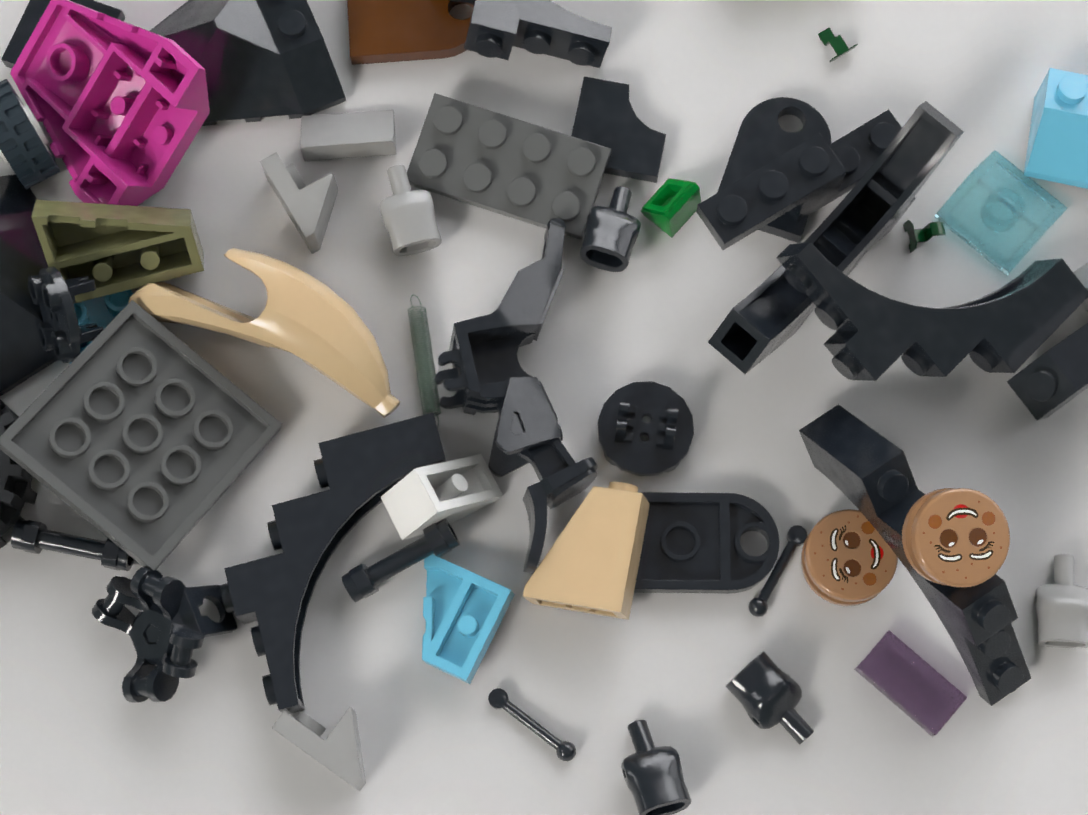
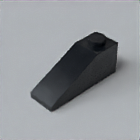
[1007,323,1088,421]

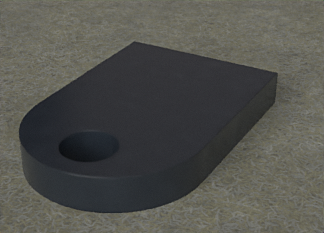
[717,97,831,243]
[634,492,780,594]

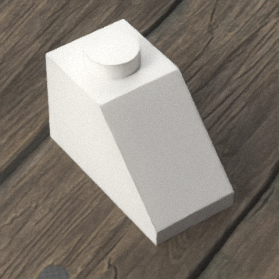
[381,454,503,540]

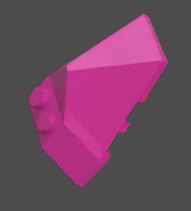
[10,0,210,206]

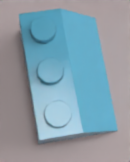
[1023,68,1088,189]

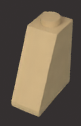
[523,482,650,620]

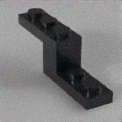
[696,109,902,250]

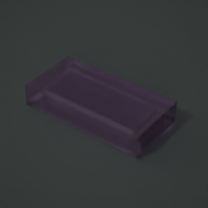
[854,630,967,737]

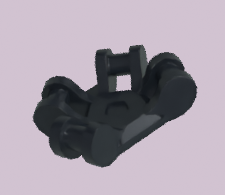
[92,566,238,703]

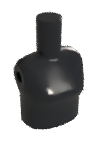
[580,186,641,272]
[726,651,814,745]
[621,720,691,815]

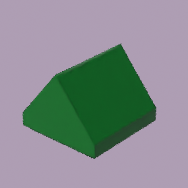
[641,178,701,238]

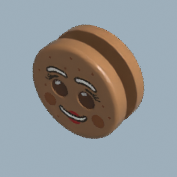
[902,488,1010,587]
[801,509,898,606]

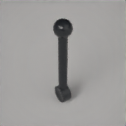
[748,525,807,617]
[488,688,576,761]

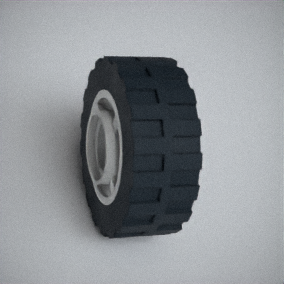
[0,79,61,189]

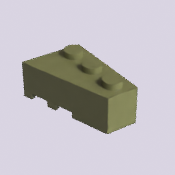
[31,200,204,304]

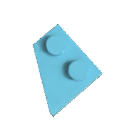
[422,554,515,684]

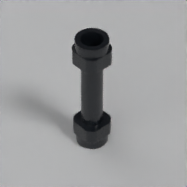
[11,519,134,571]
[341,519,460,602]

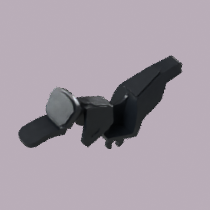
[434,218,598,574]

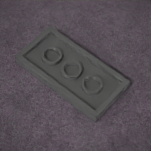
[407,93,611,240]

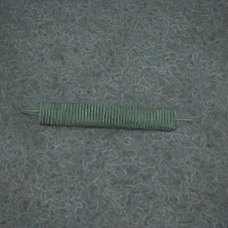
[408,295,441,428]

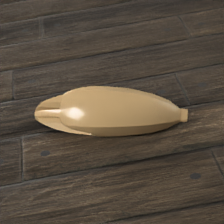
[128,248,401,418]

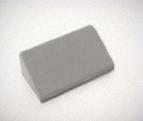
[300,110,396,161]

